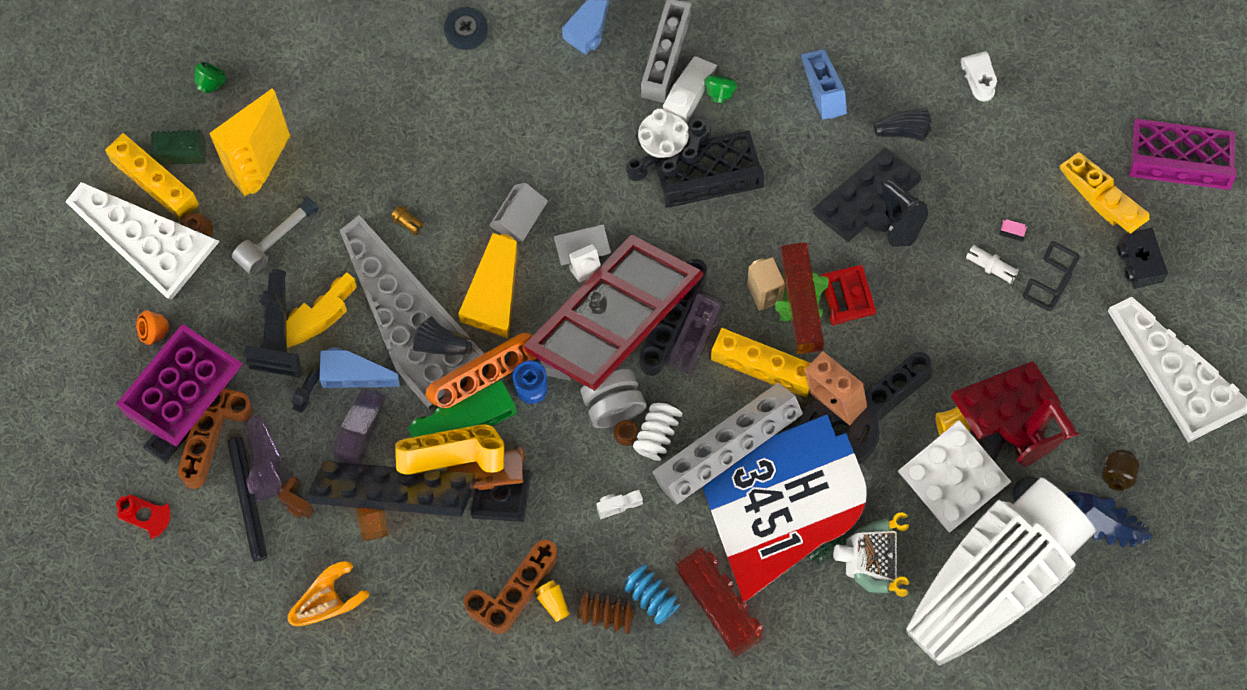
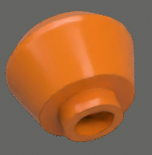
[136,310,169,345]

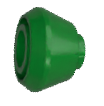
[194,62,227,94]
[704,75,738,103]

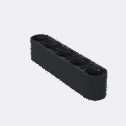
[640,259,707,376]

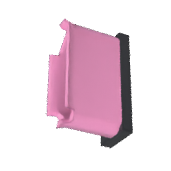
[999,219,1028,242]

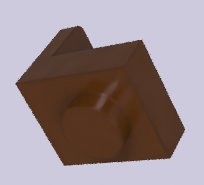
[278,476,314,519]

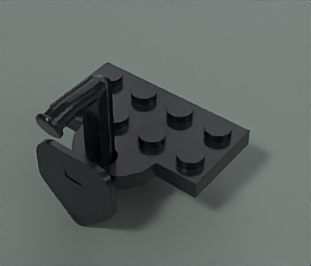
[812,147,928,247]

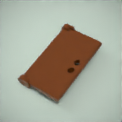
[446,447,525,490]

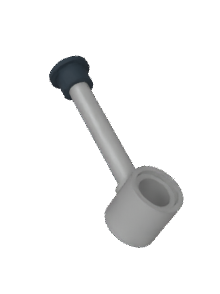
[232,196,319,276]

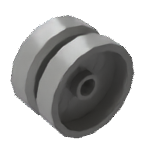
[580,369,646,428]

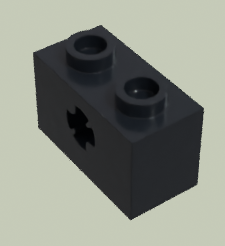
[1117,227,1168,289]

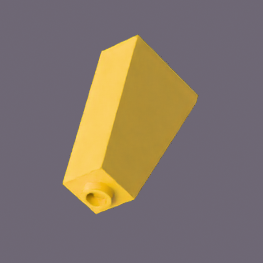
[458,233,518,339]

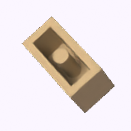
[747,257,785,311]

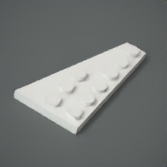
[66,183,220,300]
[1108,297,1247,443]

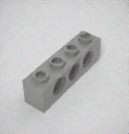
[641,0,691,103]

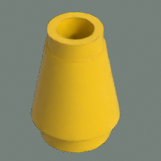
[535,580,570,622]

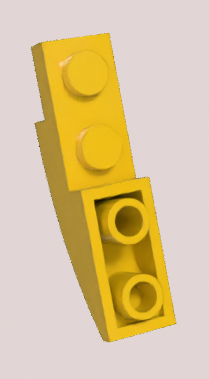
[1060,152,1150,234]
[286,272,357,348]

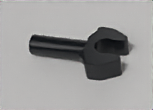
[291,367,320,413]

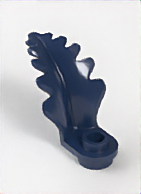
[1066,491,1152,548]

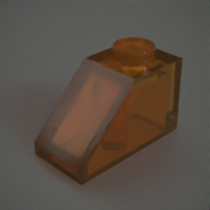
[354,507,388,542]

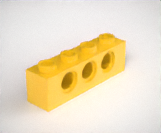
[105,133,199,221]
[711,328,811,398]

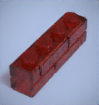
[781,242,824,354]
[676,547,764,658]

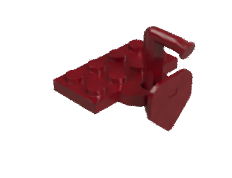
[951,361,1079,467]

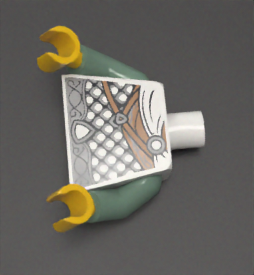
[833,513,909,597]

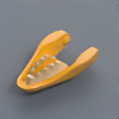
[287,561,370,626]

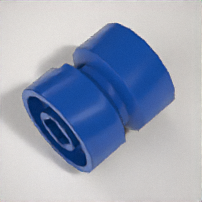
[513,361,548,404]

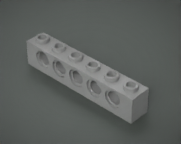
[653,382,803,504]

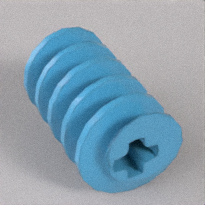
[624,564,680,624]

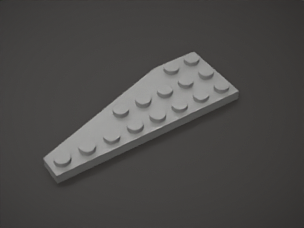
[340,215,484,410]

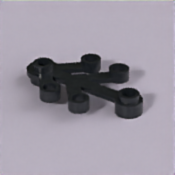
[626,118,711,181]

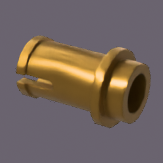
[391,205,425,236]

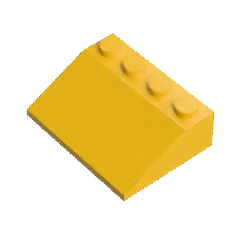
[209,89,290,196]

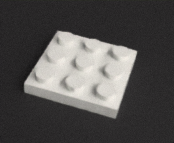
[897,420,1011,533]

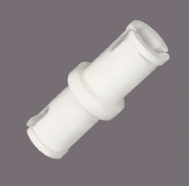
[966,244,1019,284]

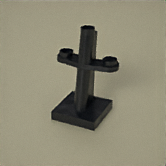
[244,269,302,378]

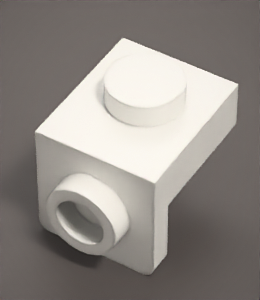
[569,244,601,283]

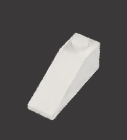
[663,56,717,123]

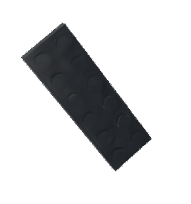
[307,461,476,517]

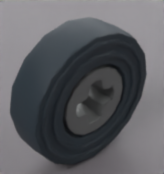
[444,7,488,50]

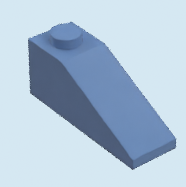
[562,0,610,55]
[801,49,847,119]
[320,347,401,388]

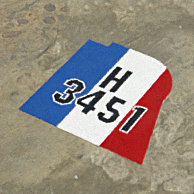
[702,415,866,602]

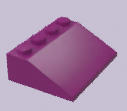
[116,324,243,446]

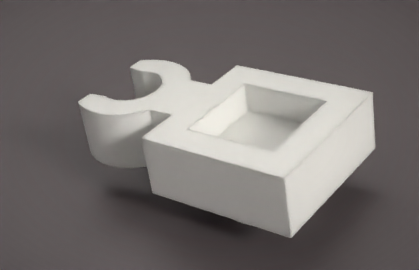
[596,490,643,519]

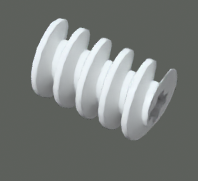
[633,402,683,461]

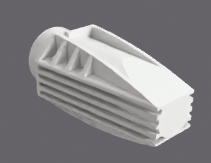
[907,478,1096,666]

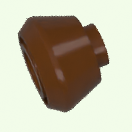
[180,213,213,237]

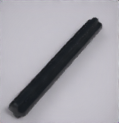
[227,437,268,562]

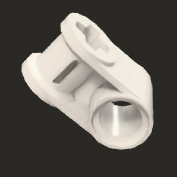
[961,51,997,101]

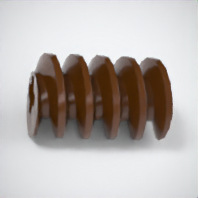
[577,589,636,634]

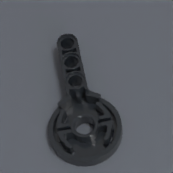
[800,352,932,464]

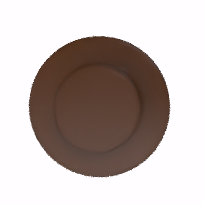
[613,420,640,446]

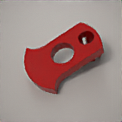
[116,494,171,539]

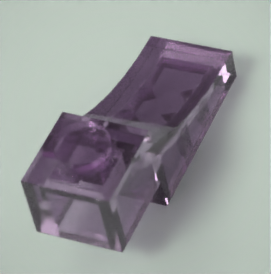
[246,414,282,502]

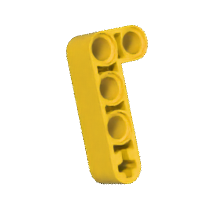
[395,424,504,474]

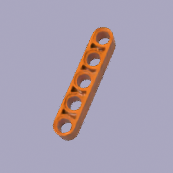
[426,333,545,408]

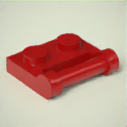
[820,265,876,326]

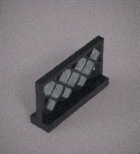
[655,130,764,208]

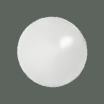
[638,109,688,158]

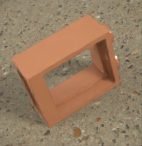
[805,351,867,425]

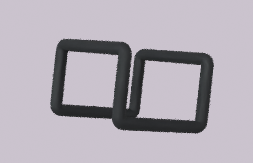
[1023,241,1080,311]

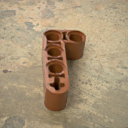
[178,388,253,489]
[464,540,558,634]

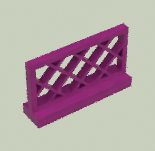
[1129,119,1237,190]

